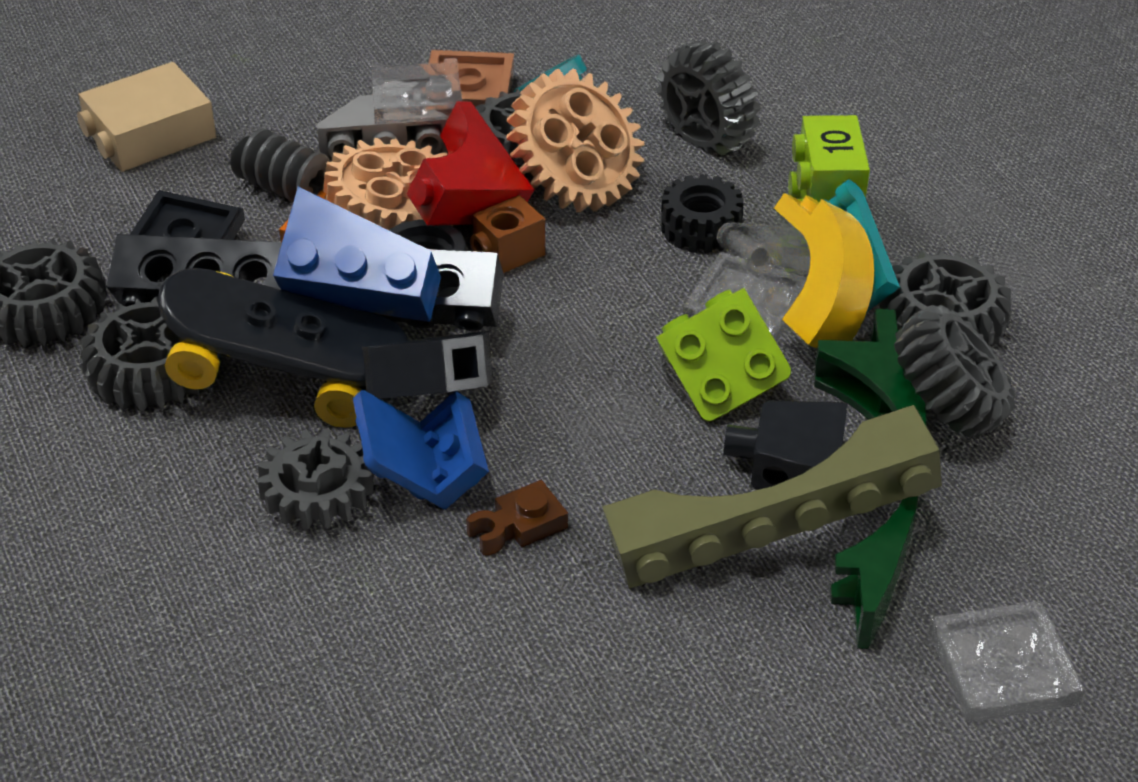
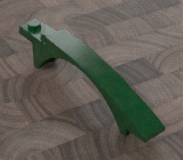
[814,309,926,649]

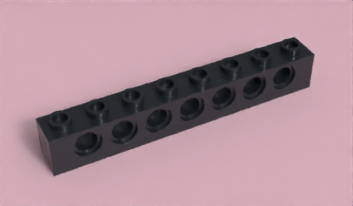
[106,234,504,331]

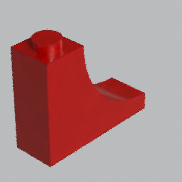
[406,101,534,225]

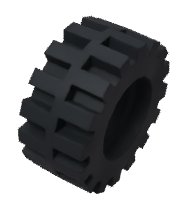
[661,174,744,253]

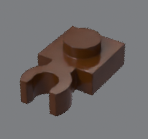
[466,479,568,556]

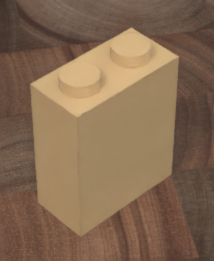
[77,61,217,172]

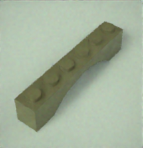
[602,405,942,589]

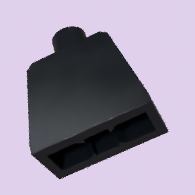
[723,401,848,490]

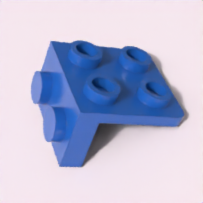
[353,390,489,510]

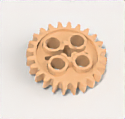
[506,69,644,213]
[323,138,453,230]

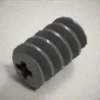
[230,128,330,202]

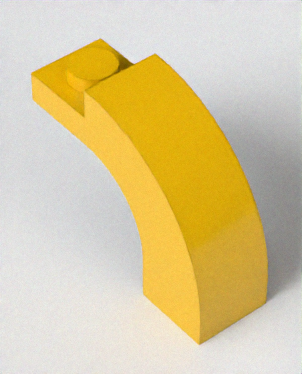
[774,193,874,348]

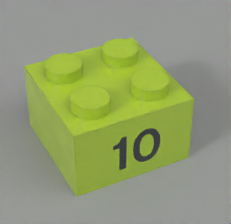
[788,115,870,245]

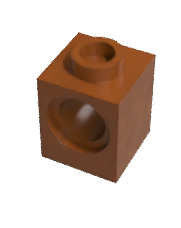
[470,195,545,273]

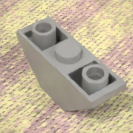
[317,93,449,162]

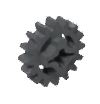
[257,429,374,529]

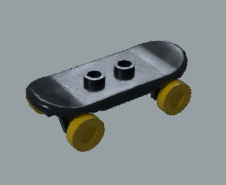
[157,268,408,428]

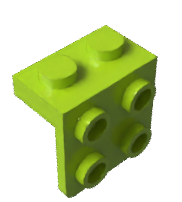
[656,288,791,422]

